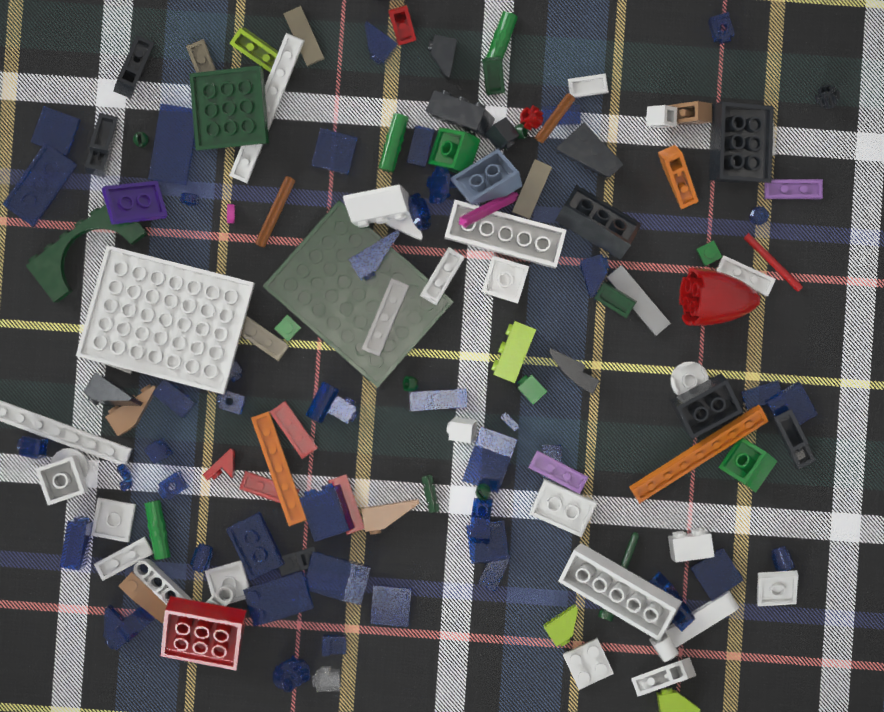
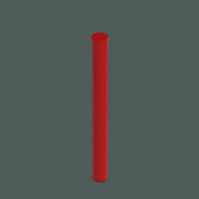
[743,233,803,292]

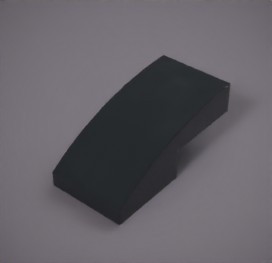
[275,546,319,576]

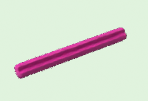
[458,192,518,227]

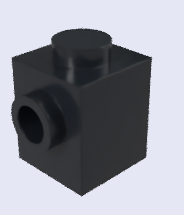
[485,117,519,151]

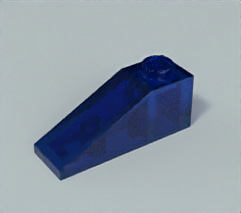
[348,229,400,281]
[647,571,696,632]

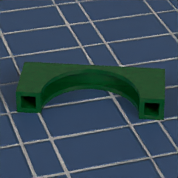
[26,203,148,303]

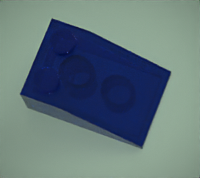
[462,427,518,493]
[303,551,371,605]
[243,571,314,627]

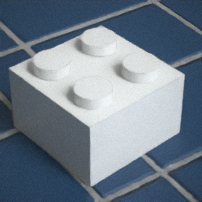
[36,455,89,505]
[668,528,714,562]

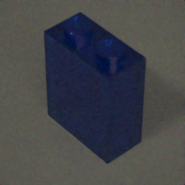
[299,483,355,542]
[59,516,93,571]

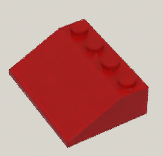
[161,596,247,670]

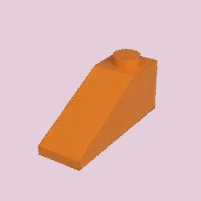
[658,145,699,209]

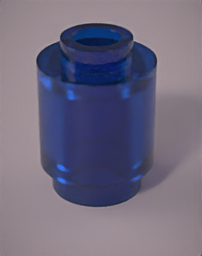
[190,543,214,573]
[771,546,795,572]

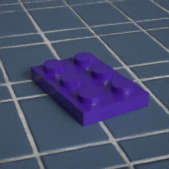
[102,181,168,225]

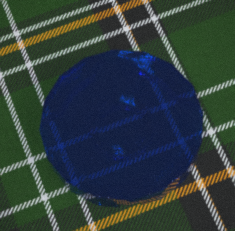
[408,193,431,231]

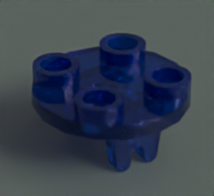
[427,166,457,205]
[272,655,311,692]

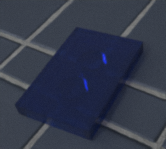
[226,512,285,581]

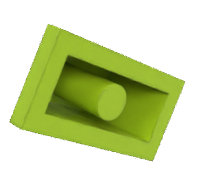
[543,604,578,647]
[657,688,700,712]

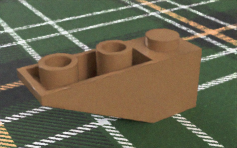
[106,384,158,436]

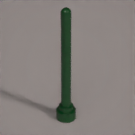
[598,532,639,622]

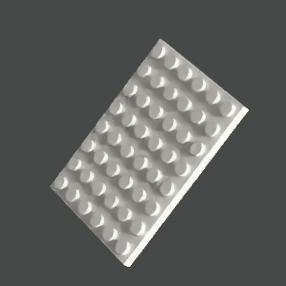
[76,245,255,395]

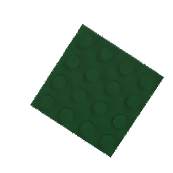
[189,65,269,151]

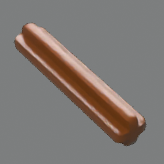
[535,93,575,143]

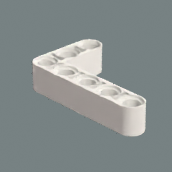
[134,559,236,606]
[649,590,739,662]

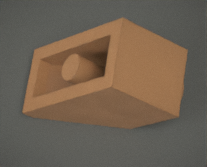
[667,101,712,125]

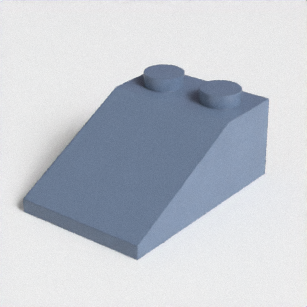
[450,149,522,205]

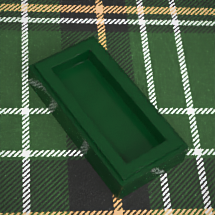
[482,56,505,96]
[594,281,637,318]

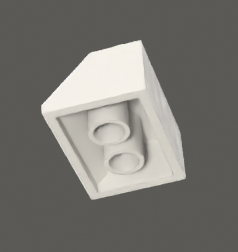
[343,184,412,228]

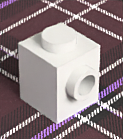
[646,105,677,128]
[447,417,478,443]

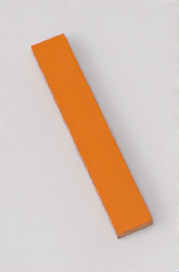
[251,411,307,526]

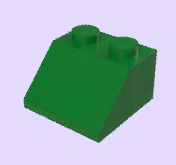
[428,127,481,173]
[718,438,777,493]

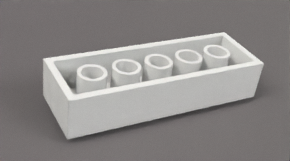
[445,200,567,269]
[558,543,682,641]

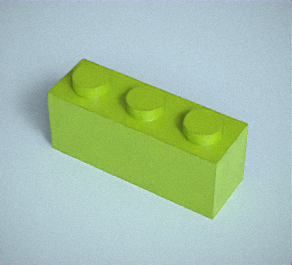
[229,28,279,72]
[491,321,536,383]

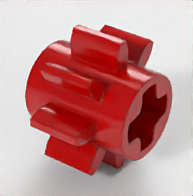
[520,105,543,131]

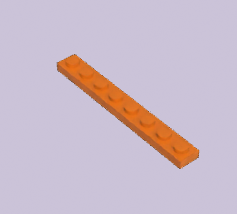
[629,404,769,504]

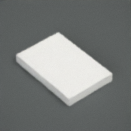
[529,479,597,537]

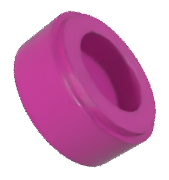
[227,204,235,223]

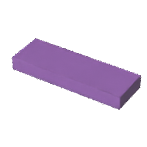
[764,179,823,199]
[528,451,588,494]

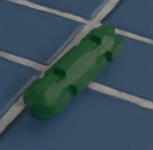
[422,475,440,513]

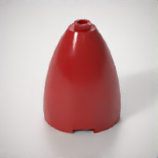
[679,268,760,326]

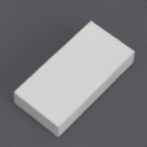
[568,73,608,98]

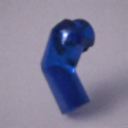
[117,464,133,491]

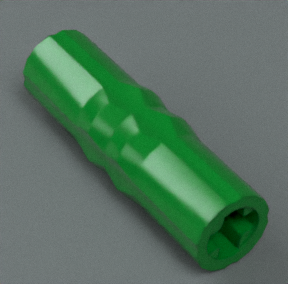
[486,11,518,60]
[378,113,409,173]
[144,500,171,560]

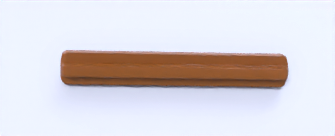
[255,176,295,248]

